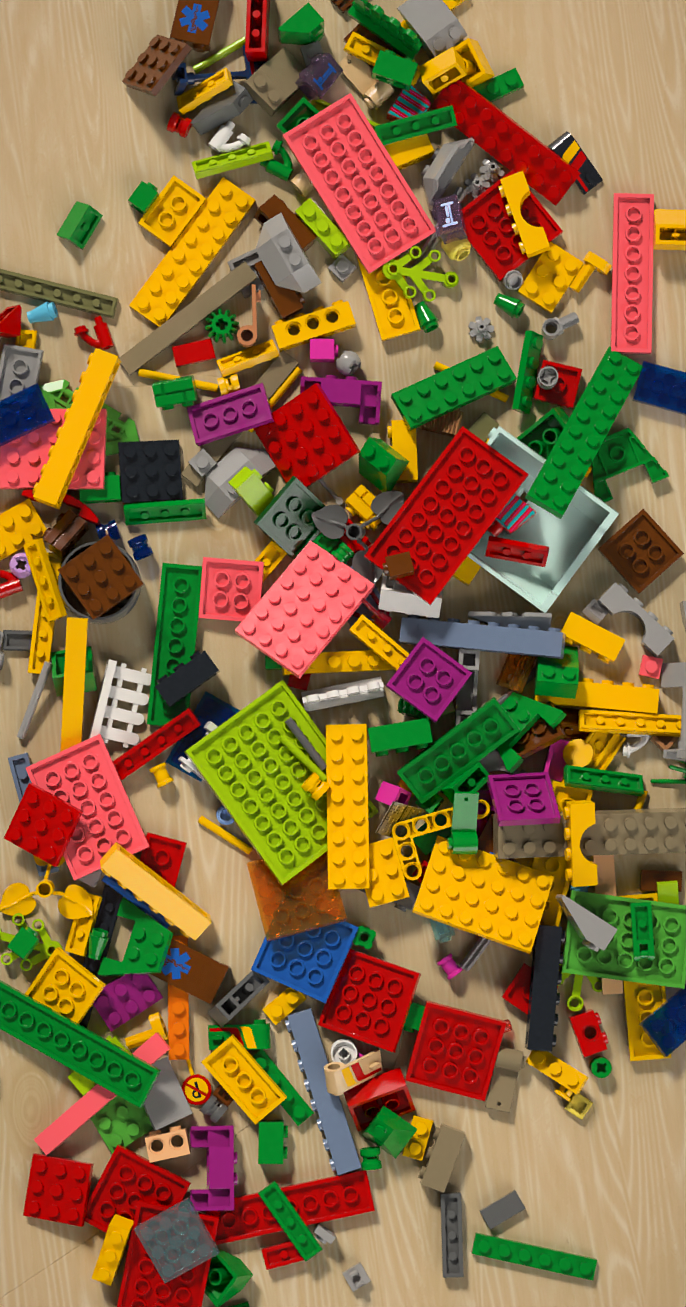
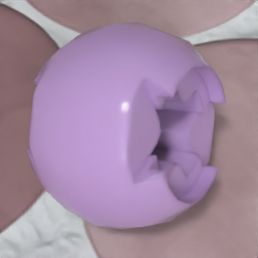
[9,553,32,578]

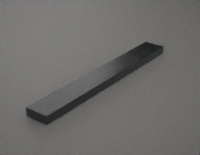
[79,885,123,1028]

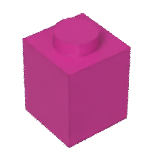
[310,339,338,363]
[375,781,412,806]

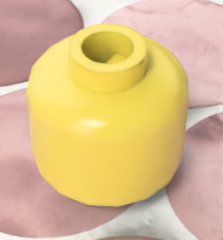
[441,231,471,261]

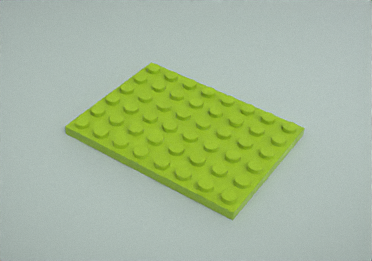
[184,680,378,885]

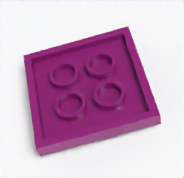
[386,637,472,723]
[487,772,561,826]

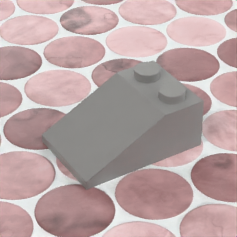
[397,0,468,59]

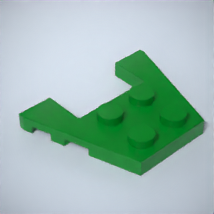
[592,428,669,503]
[497,692,567,774]
[98,898,173,976]

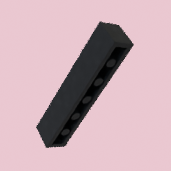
[525,924,565,1052]

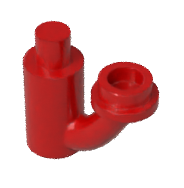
[74,316,114,350]
[0,570,23,599]

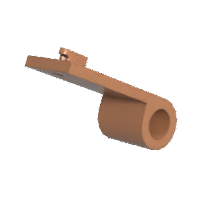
[237,284,261,348]

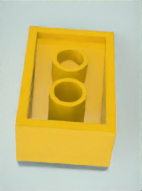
[431,38,495,100]

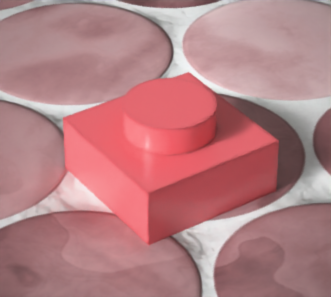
[638,655,663,679]

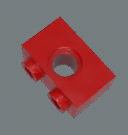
[568,1009,609,1058]

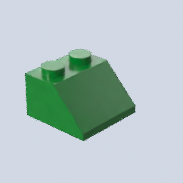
[278,2,324,45]
[358,437,409,492]
[51,646,97,697]

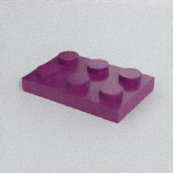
[93,974,163,1032]

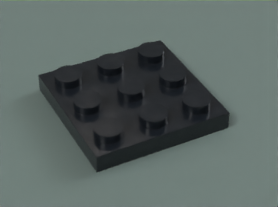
[118,440,183,504]

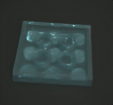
[134,1197,220,1283]

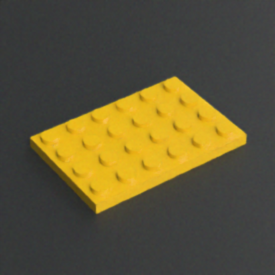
[412,836,554,954]

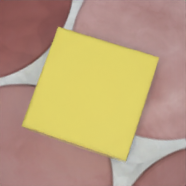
[564,1093,593,1120]

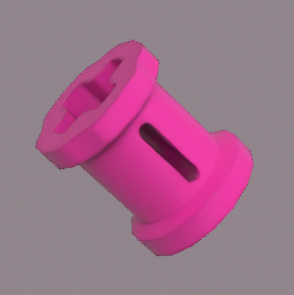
[436,953,463,980]

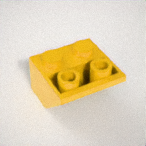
[653,209,686,250]

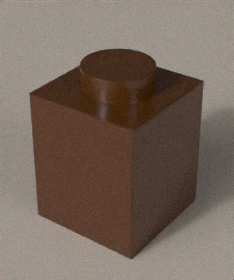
[382,551,414,580]

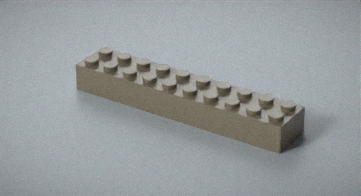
[493,808,686,859]

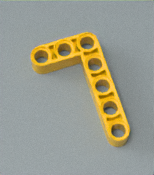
[391,800,490,880]

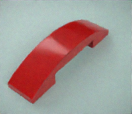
[22,489,100,526]

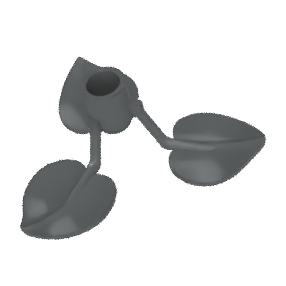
[311,491,405,584]

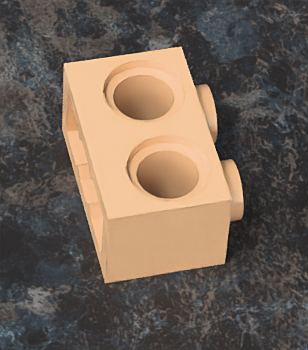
[145,1125,191,1163]

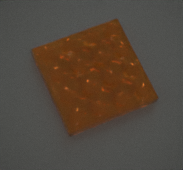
[247,851,347,942]

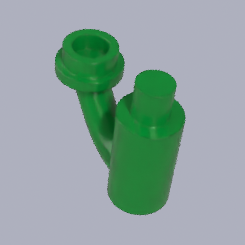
[260,140,293,182]

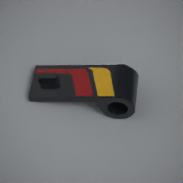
[547,131,603,195]

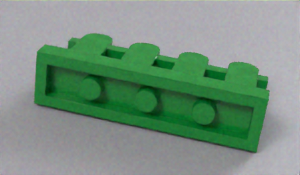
[347,0,423,59]

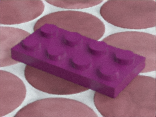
[187,383,274,446]

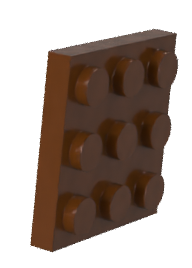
[122,35,192,97]
[598,509,684,594]
[58,534,144,620]

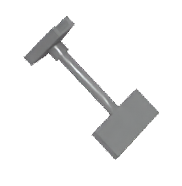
[661,662,686,762]

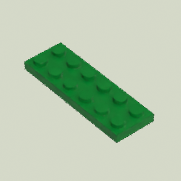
[391,346,517,430]
[397,697,520,804]

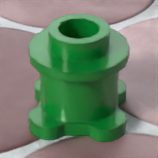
[353,926,376,949]

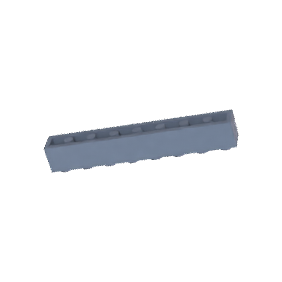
[399,615,566,659]
[285,1008,362,1175]

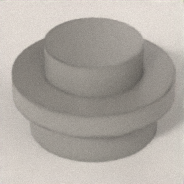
[503,270,523,290]

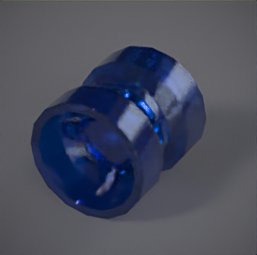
[95,519,121,540]
[128,534,153,561]

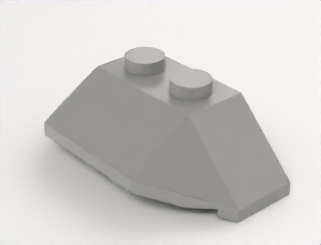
[421,138,475,212]
[256,213,322,293]
[205,447,276,519]

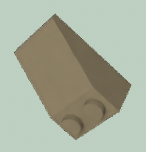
[244,47,313,117]

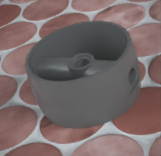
[58,541,141,624]

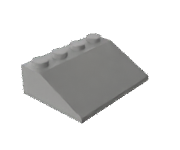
[555,894,618,952]

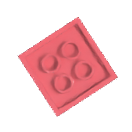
[198,557,264,622]

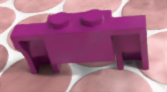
[300,375,382,425]
[190,1126,238,1211]

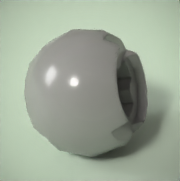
[336,351,361,376]

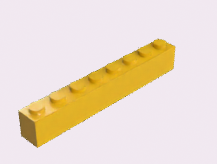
[32,348,121,509]

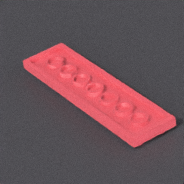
[610,193,654,354]

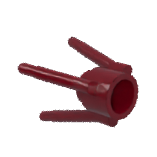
[353,591,392,630]

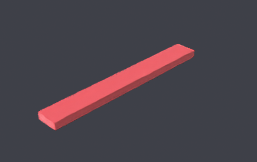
[34,1032,171,1155]

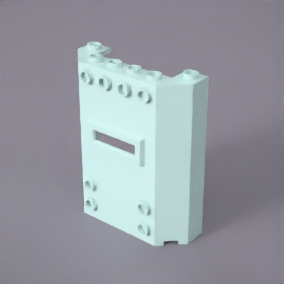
[468,426,619,613]

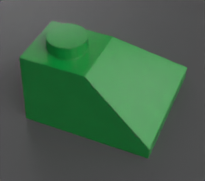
[362,1105,417,1159]
[205,1247,253,1307]

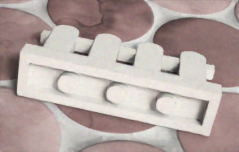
[88,659,152,748]
[301,676,385,712]

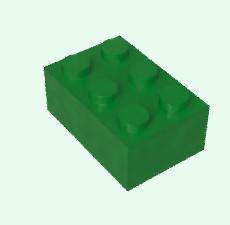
[367,718,433,757]

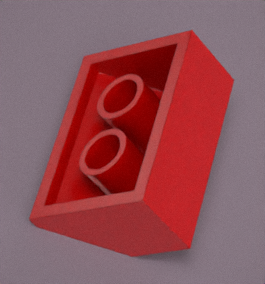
[344,1067,416,1132]

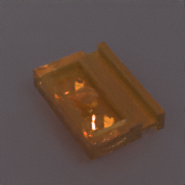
[496,654,536,693]

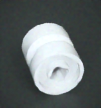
[331,1038,357,1064]

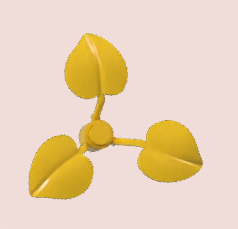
[0,855,93,919]

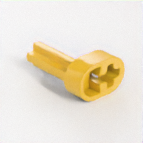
[569,251,612,293]
[125,1012,168,1050]

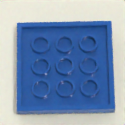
[251,894,359,1003]

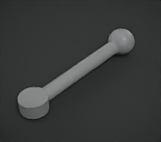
[318,478,343,505]

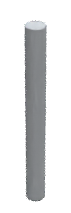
[17,661,52,739]

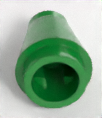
[493,293,525,318]
[414,301,439,333]
[88,928,109,960]

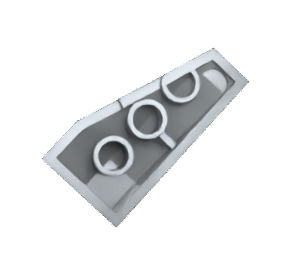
[468,611,552,631]

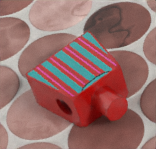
[387,85,432,121]
[487,494,536,537]

